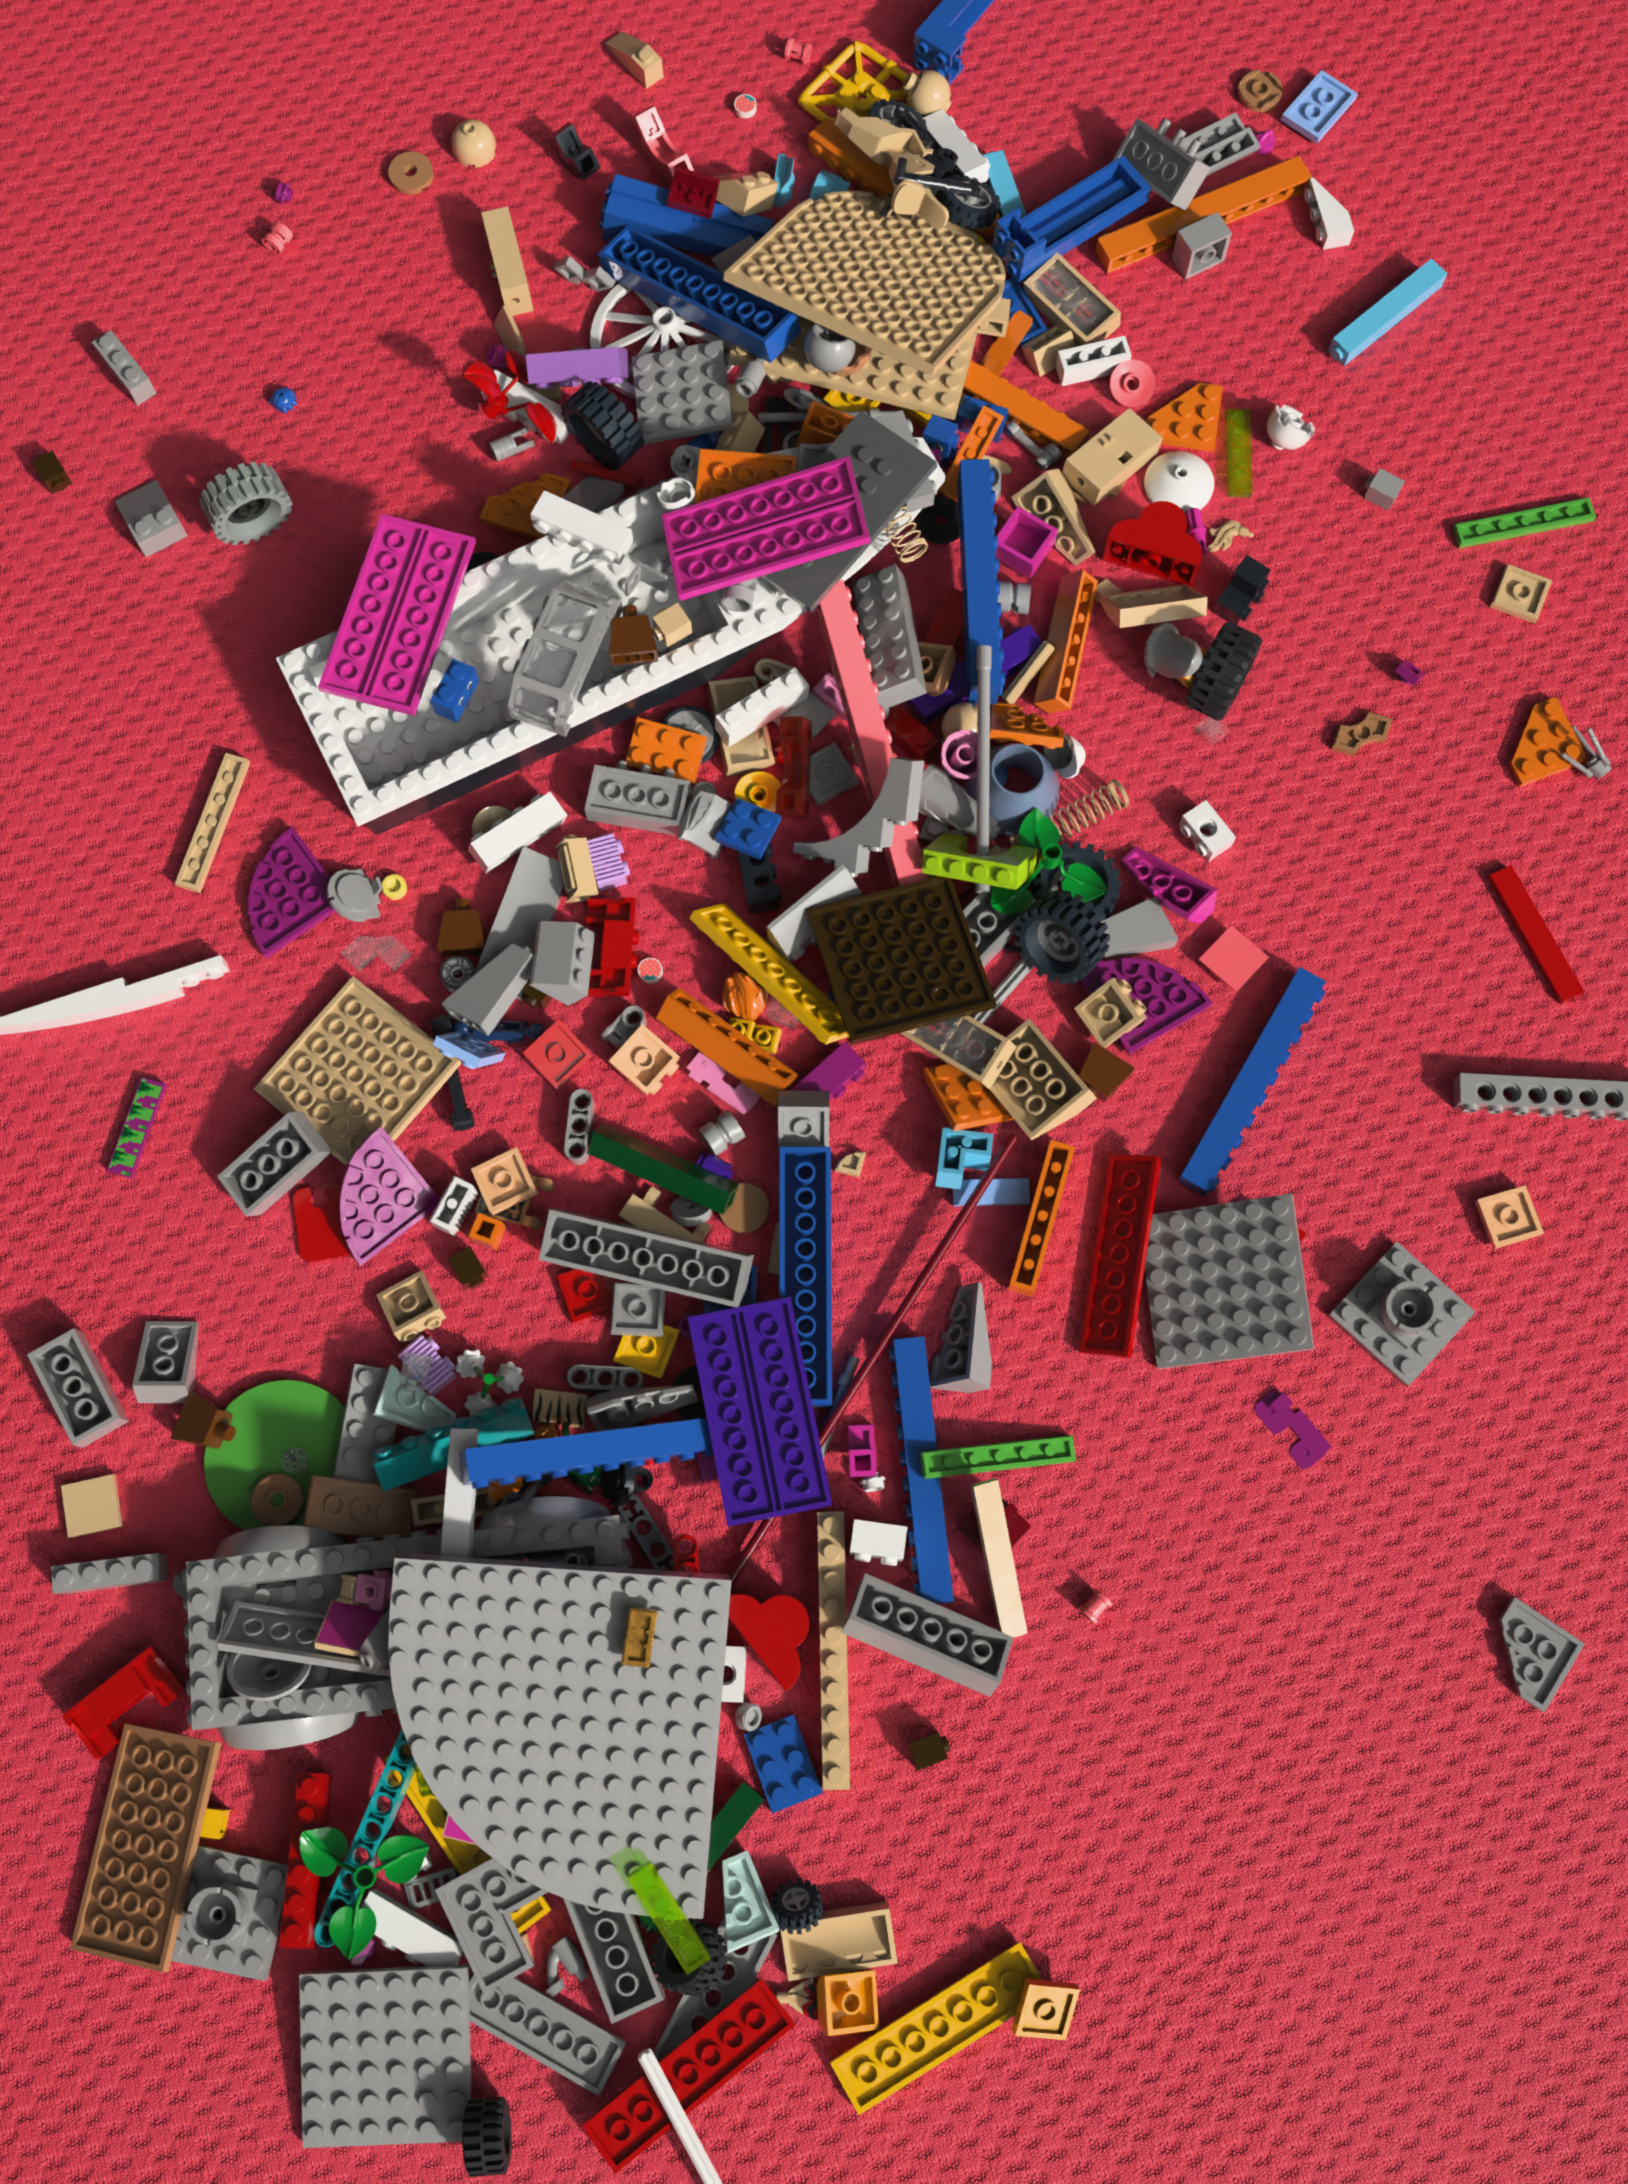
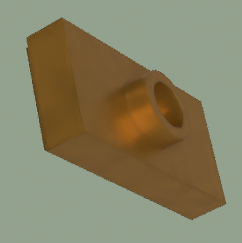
[621,1606,658,1668]

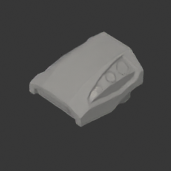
[677,791,733,859]

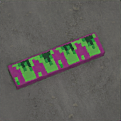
[106,1077,167,1179]

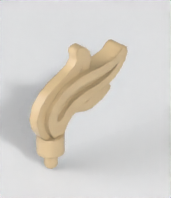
[1208,520,1254,552]

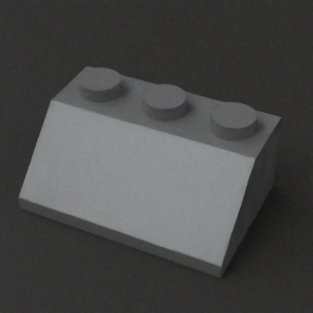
[530,921,595,1006]

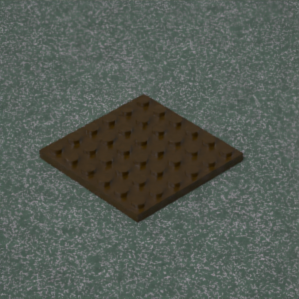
[807,877,997,1045]

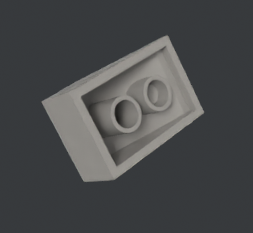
[115,480,188,557]
[132,1321,199,1403]

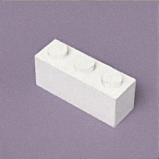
[1056,336,1132,386]

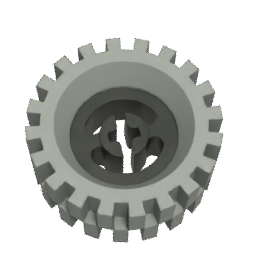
[200,462,292,545]

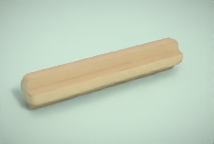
[1002,641,1055,704]

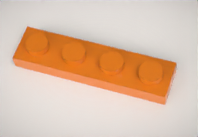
[938,405,1004,502]

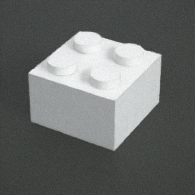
[850,1519,907,1566]

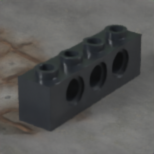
[737,842,782,915]

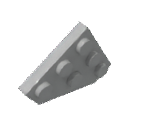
[1499,1597,1585,1713]

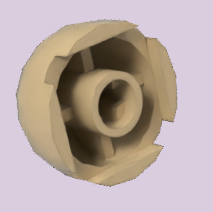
[451,119,496,168]

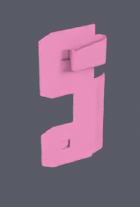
[686,1051,761,1115]

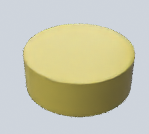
[382,874,407,900]

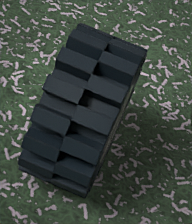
[771,1878,823,1935]

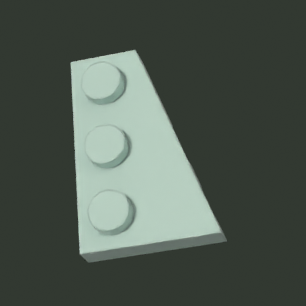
[373,1364,457,1433]
[722,1850,779,1954]

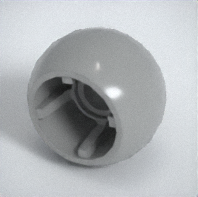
[804,323,856,372]

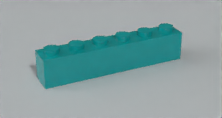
[371,1398,535,1491]

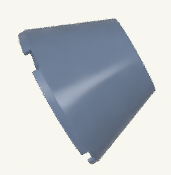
[963,743,1060,836]

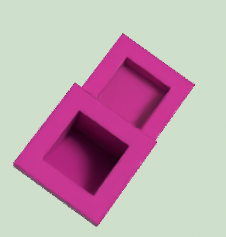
[848,1425,877,1477]

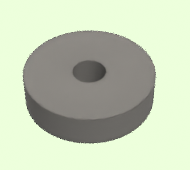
[670,1196,712,1226]

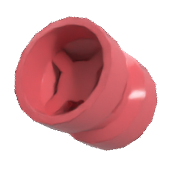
[261,221,293,255]

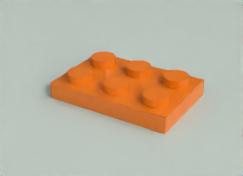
[626,717,708,784]

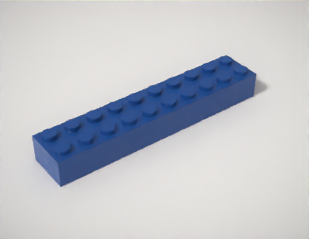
[598,225,801,363]
[957,459,1005,704]
[780,1147,832,1407]

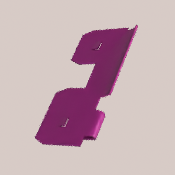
[1254,1390,1331,1469]

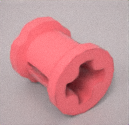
[784,37,812,65]
[1077,1588,1113,1625]

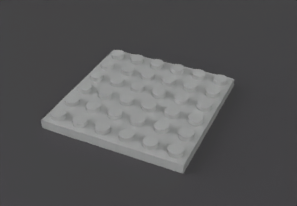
[1145,1193,1315,1369]
[299,1965,472,2148]

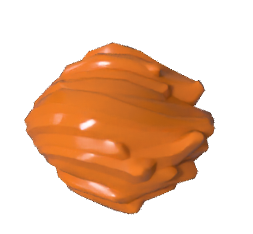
[722,970,769,1021]

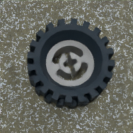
[561,381,645,470]
[1031,842,1121,925]
[1014,890,1110,985]

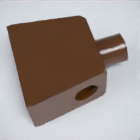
[609,605,658,666]
[437,898,486,957]
[1079,1042,1135,1107]
[170,1392,236,1449]

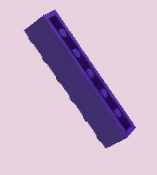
[908,624,1042,726]

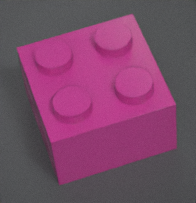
[996,506,1058,579]

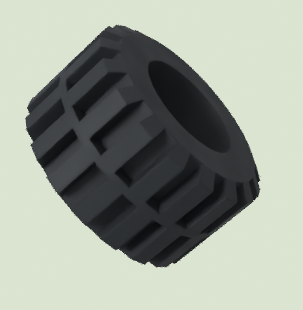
[651,1918,728,1996]
[462,2096,512,2177]

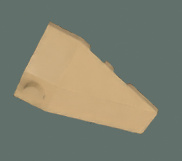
[1011,469,1095,566]

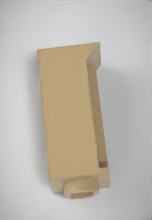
[555,835,598,903]

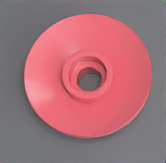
[1109,359,1155,408]

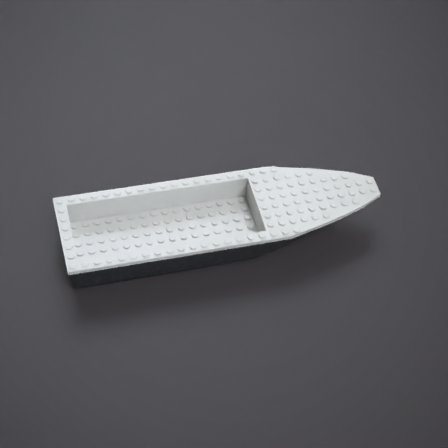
[276,437,945,835]

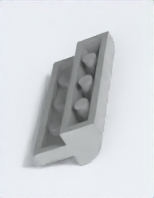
[1180,112,1260,176]

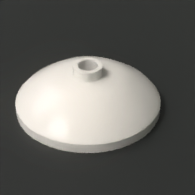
[1144,451,1214,515]

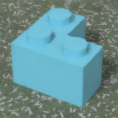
[935,1128,993,1190]

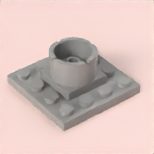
[1328,1242,1475,1387]
[171,1845,288,1981]

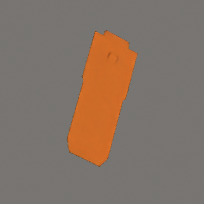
[979,310,1033,377]

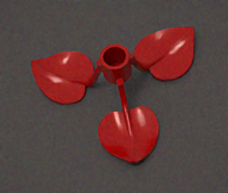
[462,349,557,443]

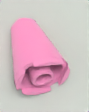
[940,730,977,780]

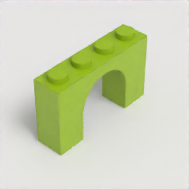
[922,833,1037,890]

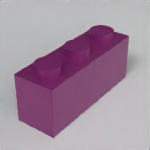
[790,1042,866,1101]

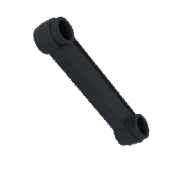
[430,1014,475,1132]

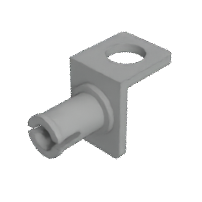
[625,553,671,597]

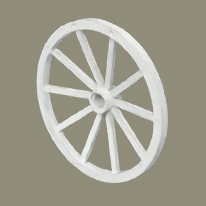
[590,266,734,399]

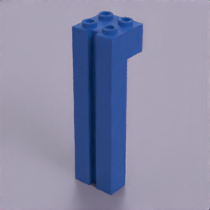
[913,0,995,85]
[992,155,1151,282]
[599,174,774,257]

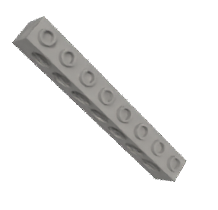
[1453,1073,1628,1121]

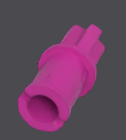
[1186,507,1208,555]

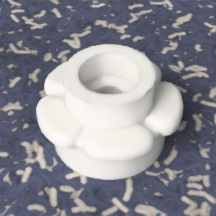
[860,1472,885,1492]

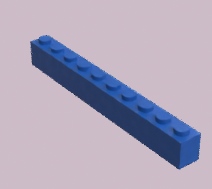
[1177,967,1326,1197]
[888,1336,954,1604]
[459,1418,714,1489]

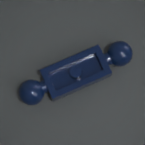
[453,1020,546,1043]

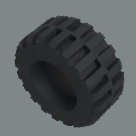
[1185,622,1263,721]

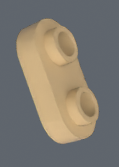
[755,658,794,685]

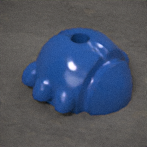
[268,387,297,414]

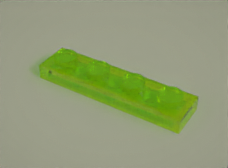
[1225,409,1253,497]
[627,1860,711,1975]

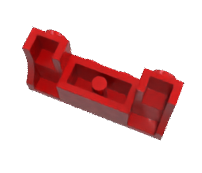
[586,897,640,998]
[62,1646,187,1760]

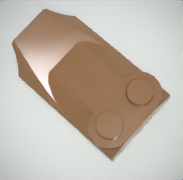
[918,642,956,697]

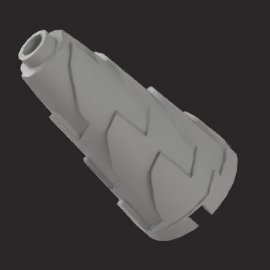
[918,764,1000,841]

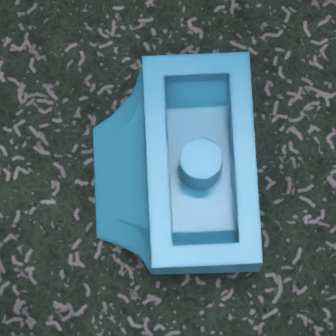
[773,153,795,207]
[809,170,850,201]

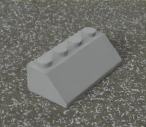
[767,864,862,962]

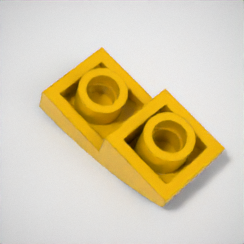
[729,1017,782,1054]

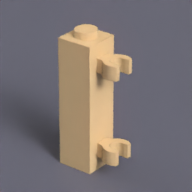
[618,1186,711,1243]

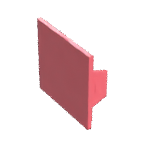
[1199,925,1269,992]

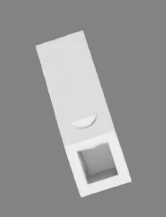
[1304,178,1354,250]

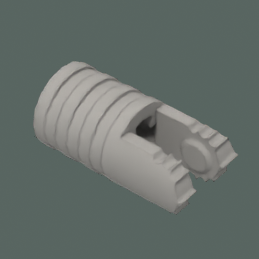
[488,426,535,462]

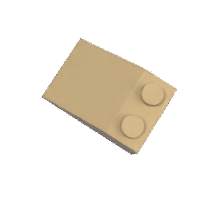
[713,172,778,217]

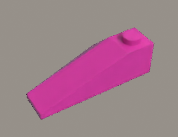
[1121,846,1217,924]

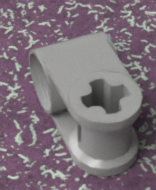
[601,1005,647,1051]

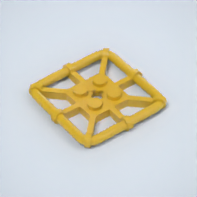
[798,40,909,122]

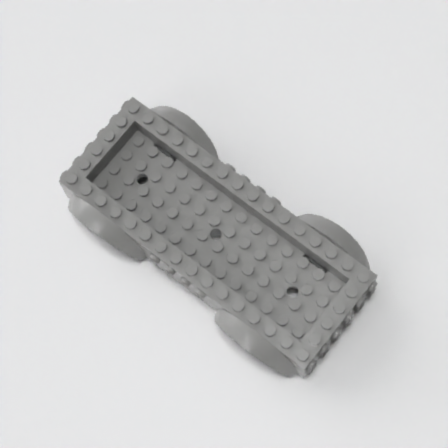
[183,1496,632,1750]

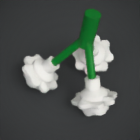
[455,1349,524,1416]

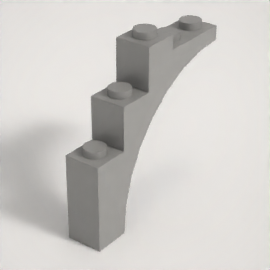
[793,757,924,877]

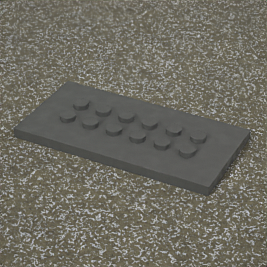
[761,410,937,613]

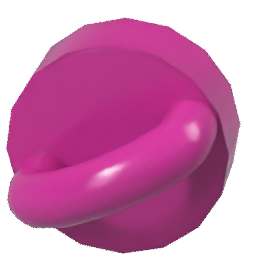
[1255,129,1275,155]
[486,343,507,370]

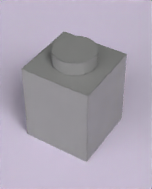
[1364,468,1405,511]

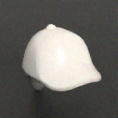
[1044,734,1086,779]

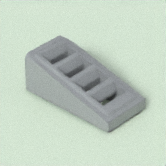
[404,1867,460,1910]

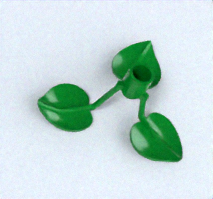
[990,808,1107,915]
[300,1827,429,1959]

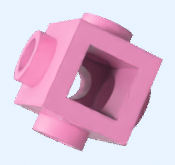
[355,1569,393,1611]

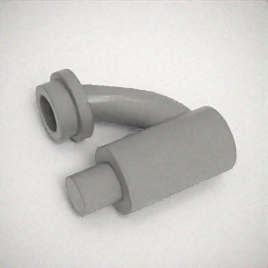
[545,1935,589,1997]

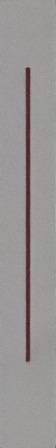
[728,1134,1018,1588]

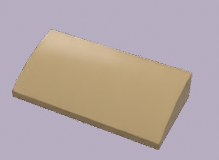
[1099,584,1208,628]
[707,676,775,777]
[781,1901,898,1981]

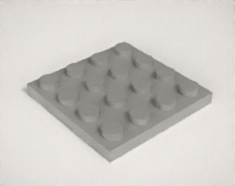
[632,340,733,445]

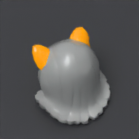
[1144,622,1208,687]

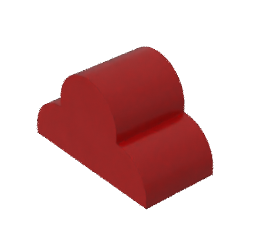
[1102,501,1202,588]
[729,1594,810,1691]

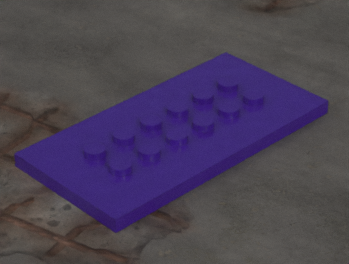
[688,1297,832,1527]

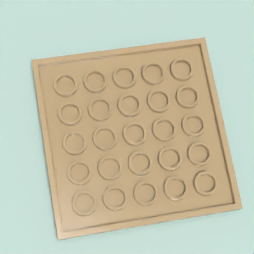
[254,976,461,1166]

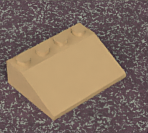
[990,1019,1097,1140]

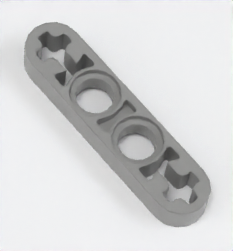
[618,1494,684,1572]

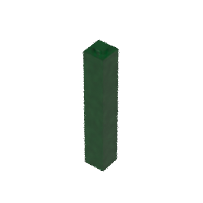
[587,1124,739,1215]
[638,1781,765,1934]

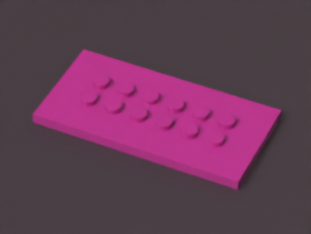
[661,456,871,601]
[318,514,476,716]

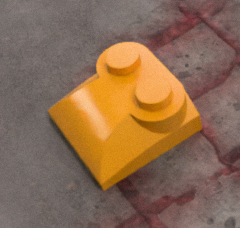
[817,1970,879,2036]

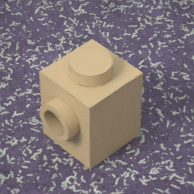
[652,602,692,647]

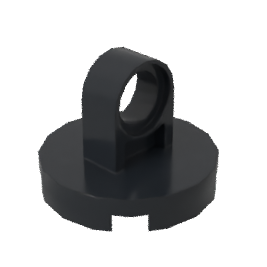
[602,1464,653,1506]

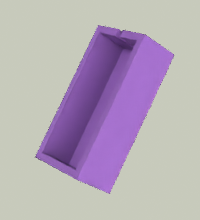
[526,347,630,389]

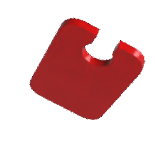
[293,1183,350,1263]

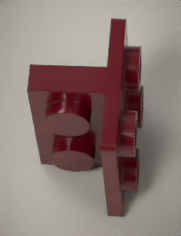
[667,167,720,219]
[958,1498,1031,1553]

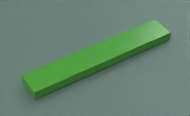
[1452,497,1596,549]
[919,1435,1076,1479]

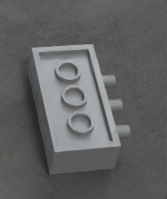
[1112,118,1211,210]
[584,760,692,836]

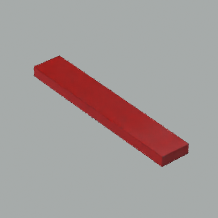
[1488,865,1585,1005]

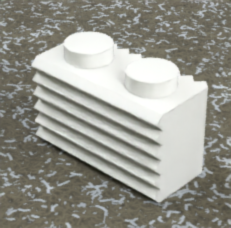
[429,1176,479,1236]

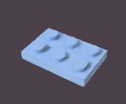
[1281,70,1358,144]
[433,1031,506,1069]

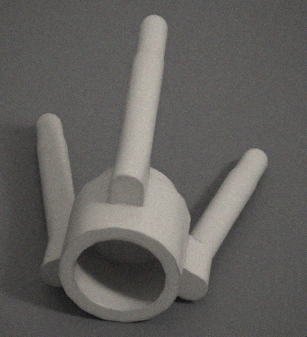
[1561,725,1612,780]

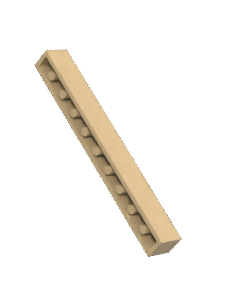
[817,1512,850,1790]

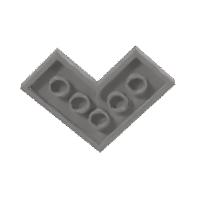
[435,1858,548,1994]

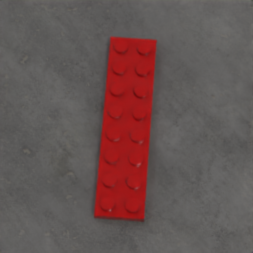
[1079,1154,1161,1359]
[582,1977,796,2174]

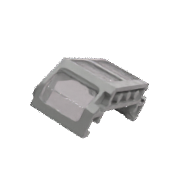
[506,579,623,737]

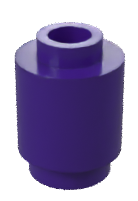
[696,1153,734,1180]

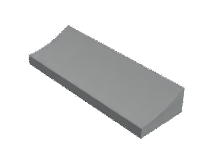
[474,846,565,1001]

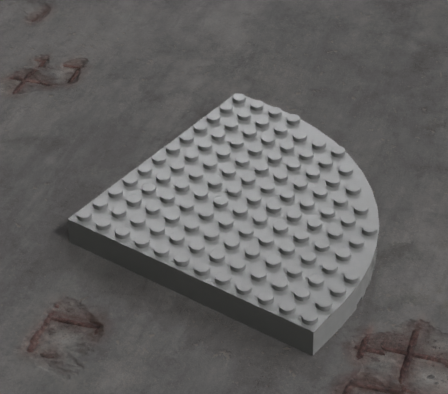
[388,1553,732,1919]

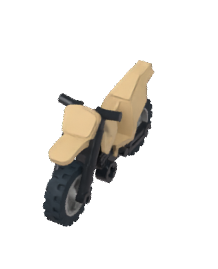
[834,99,1001,230]

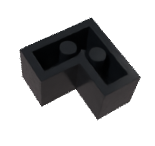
[1213,555,1271,625]

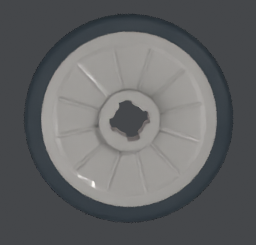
[660,706,719,764]

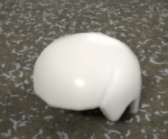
[656,478,695,512]

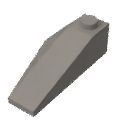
[930,1282,992,1393]
[586,1384,699,1432]

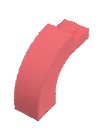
[633,106,694,184]

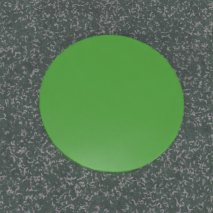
[204,1380,345,1530]

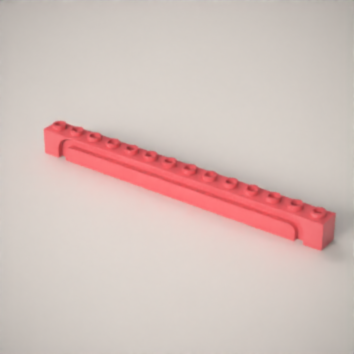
[815,580,931,888]

